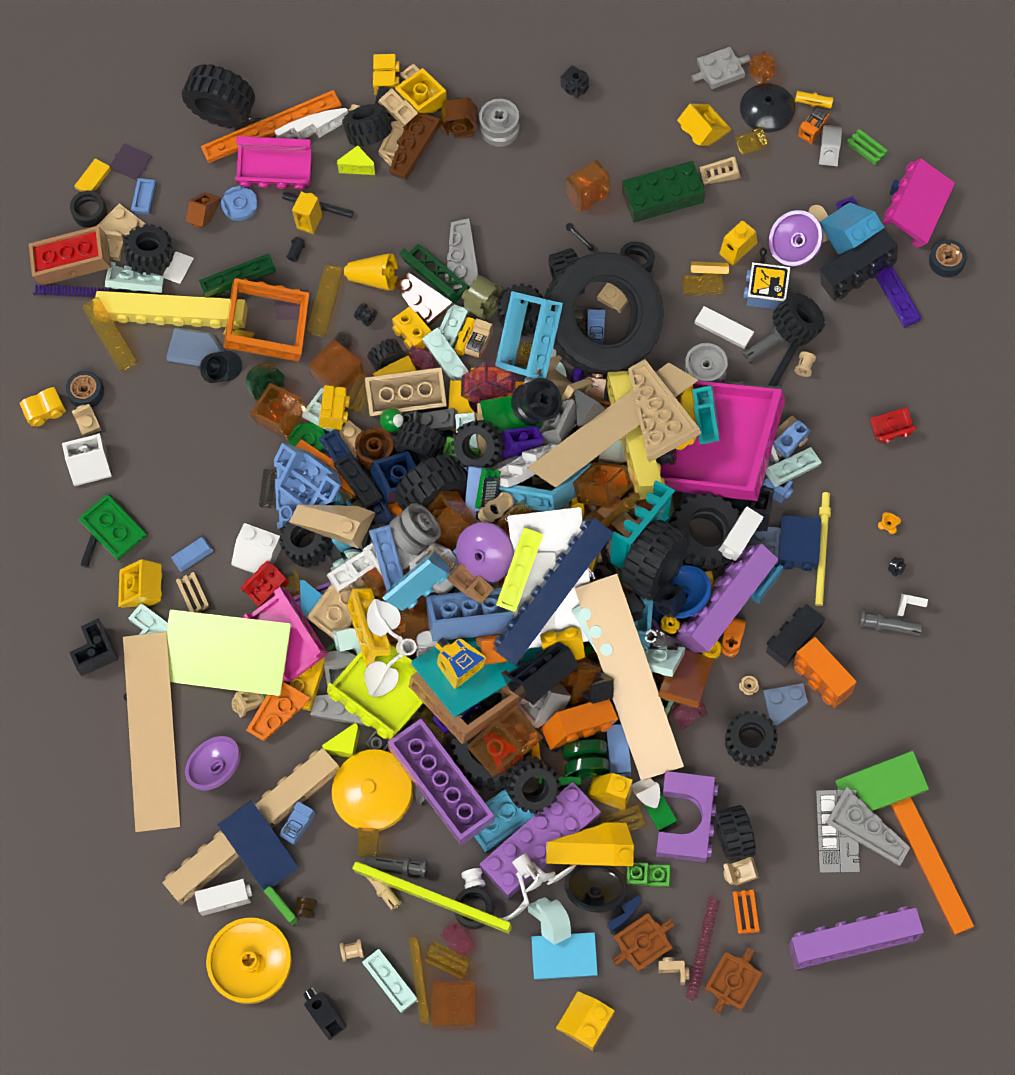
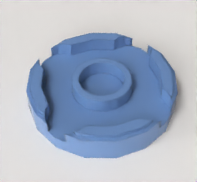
[221,186,258,221]

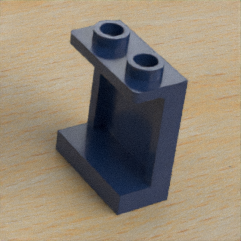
[778,515,821,571]

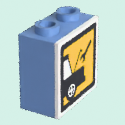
[744,262,790,309]

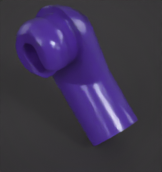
[572,367,586,383]

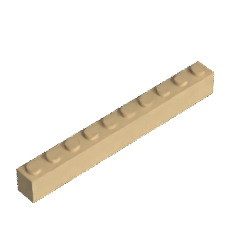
[163,748,339,905]

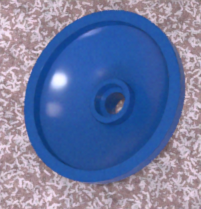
[661,565,712,618]

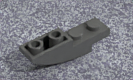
[389,408,458,436]

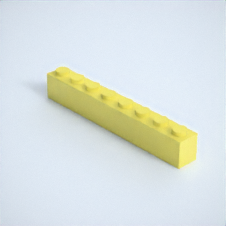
[93,291,248,330]
[606,371,665,500]

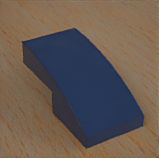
[607,895,642,934]

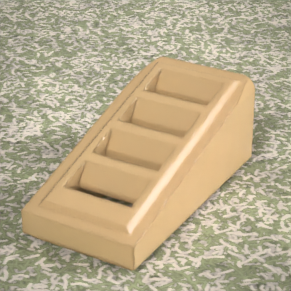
[699,156,741,185]

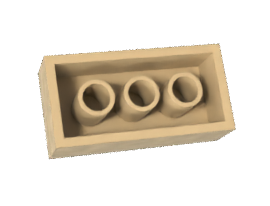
[365,368,447,416]

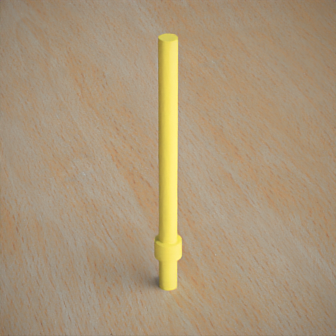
[815,492,831,607]

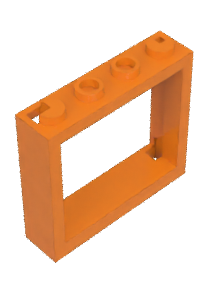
[223,278,309,362]

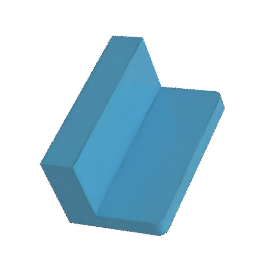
[750,565,783,604]

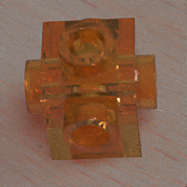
[749,51,776,84]

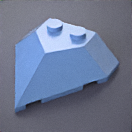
[274,443,342,530]

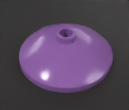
[769,210,823,267]
[456,522,514,583]
[185,736,241,791]

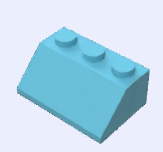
[382,551,451,611]

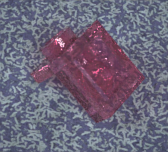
[409,345,435,370]

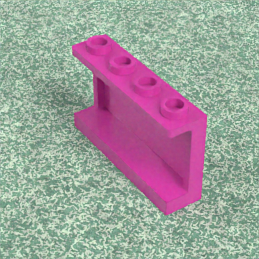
[235,136,313,190]
[883,158,955,248]
[243,587,328,682]

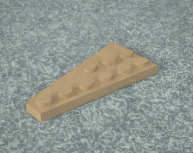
[628,360,701,462]

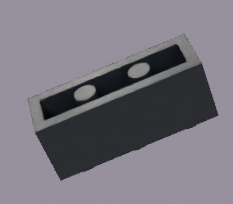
[766,604,825,668]

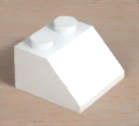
[231,523,282,574]

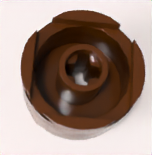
[441,97,478,138]
[355,427,396,471]

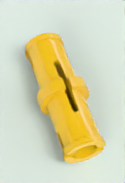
[795,90,833,109]
[453,317,476,356]

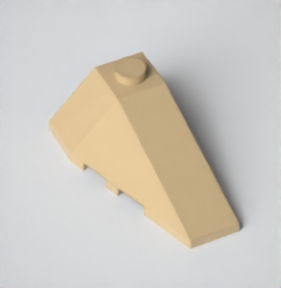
[289,504,375,549]

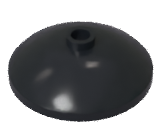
[740,83,795,133]
[564,865,628,913]

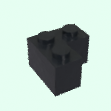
[731,487,774,532]
[69,618,119,676]

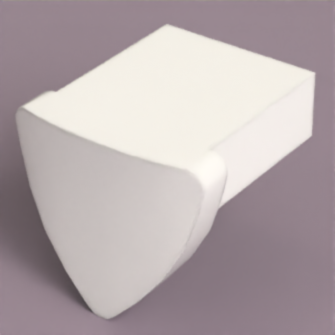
[897,594,928,616]
[632,778,660,808]

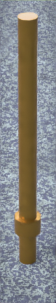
[600,492,640,527]

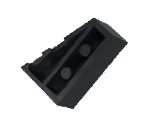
[501,642,579,704]

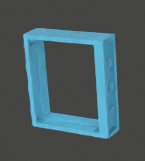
[495,291,563,379]
[499,463,595,511]

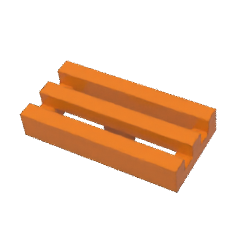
[732,889,759,935]

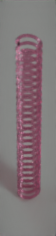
[685,896,720,1001]

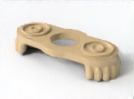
[478,492,514,523]

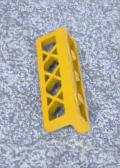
[347,588,391,667]

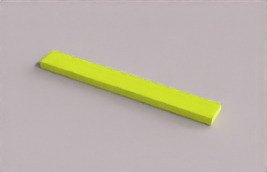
[352,862,512,934]

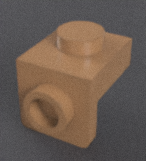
[587,373,607,401]

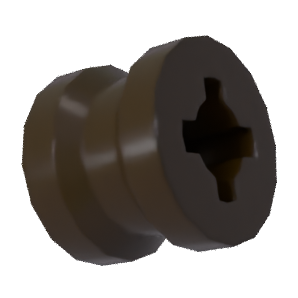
[294,897,317,918]

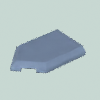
[166,327,224,367]

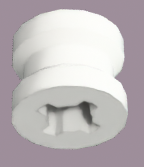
[461,868,485,889]

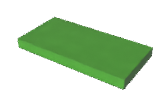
[836,751,929,812]

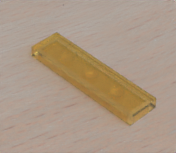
[307,265,344,337]
[82,297,137,372]
[409,937,430,1026]

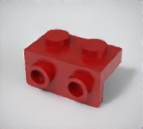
[869,407,917,443]
[240,561,290,607]

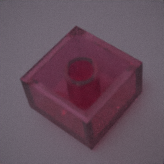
[461,362,516,403]

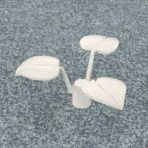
[364,599,438,697]
[500,853,577,921]

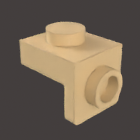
[723,857,759,886]
[658,957,689,985]

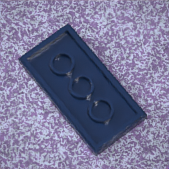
[217,800,299,891]

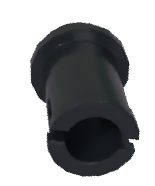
[286,237,305,262]

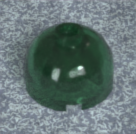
[245,363,285,403]

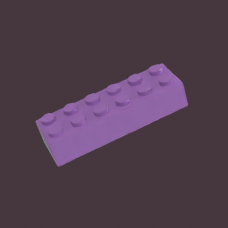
[675,543,778,653]
[387,719,494,846]
[480,782,601,900]
[788,906,924,970]

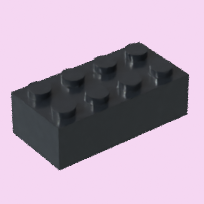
[820,228,897,301]

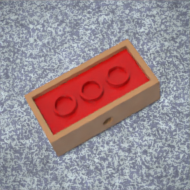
[29,225,111,286]

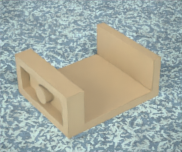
[533,355,594,402]

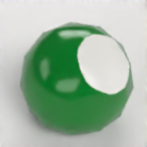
[379,408,404,432]

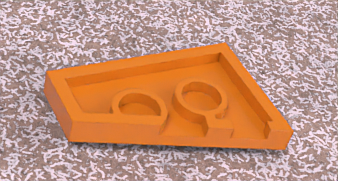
[246,681,312,741]

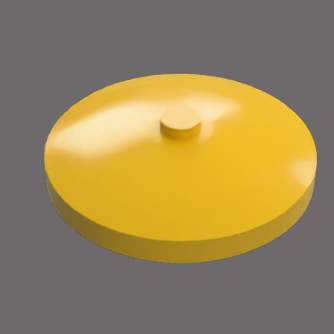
[332,749,413,832]
[206,918,292,1004]

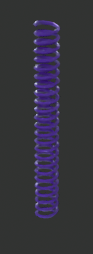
[32,284,126,298]

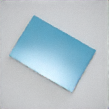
[474,789,535,853]
[531,933,598,980]

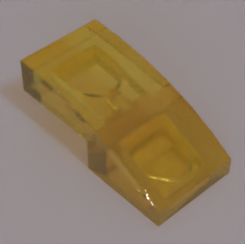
[682,273,723,296]

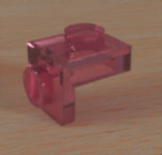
[671,701,707,729]
[440,923,475,960]

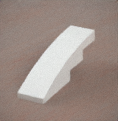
[275,108,348,139]
[500,443,557,487]
[327,551,376,592]

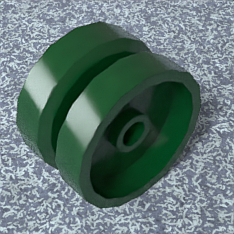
[562,739,610,780]

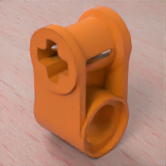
[721,618,746,657]

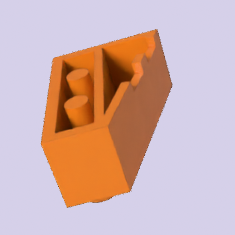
[541,699,618,750]

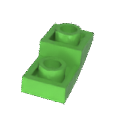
[627,863,672,887]

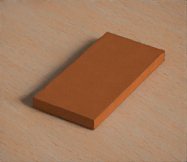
[658,648,715,708]

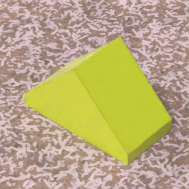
[337,146,376,175]
[322,723,360,758]

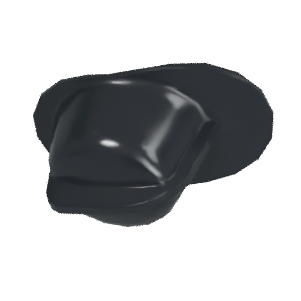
[198,351,242,383]

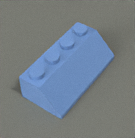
[426,588,514,642]

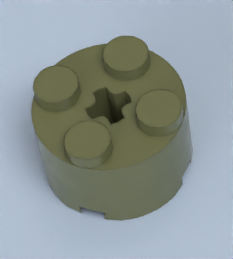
[462,275,505,320]

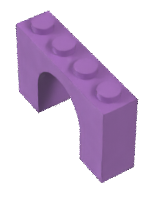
[656,771,718,863]

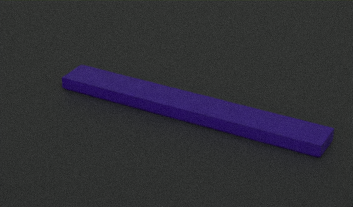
[836,196,922,328]

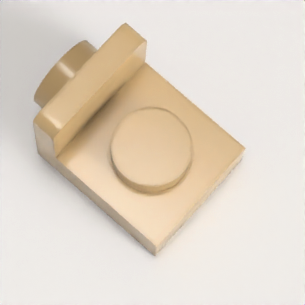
[104,230,125,261]
[72,404,101,437]
[232,691,265,718]

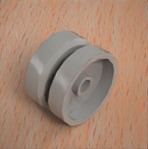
[479,99,520,147]
[685,343,728,383]
[390,503,441,555]

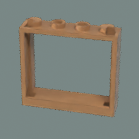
[408,672,520,744]

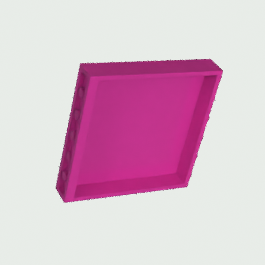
[656,381,786,501]

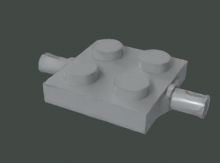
[691,47,751,89]

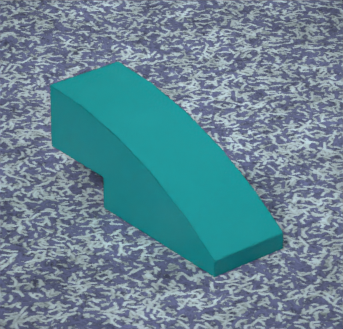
[692,386,720,445]

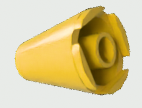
[344,253,398,291]

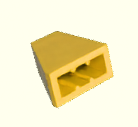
[586,773,633,811]

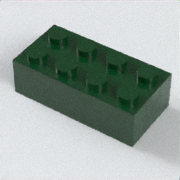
[622,161,705,223]

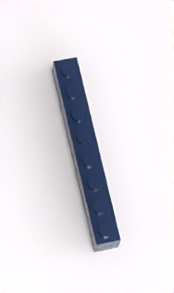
[492,518,613,665]

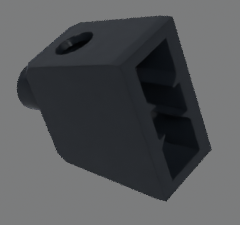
[303,988,347,1040]

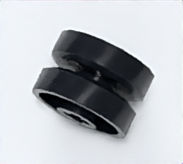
[511,378,562,425]

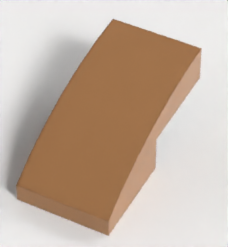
[447,563,494,603]

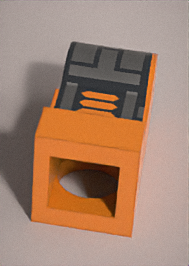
[798,107,830,144]

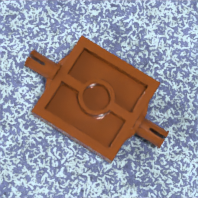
[611,913,675,973]
[704,947,763,1015]

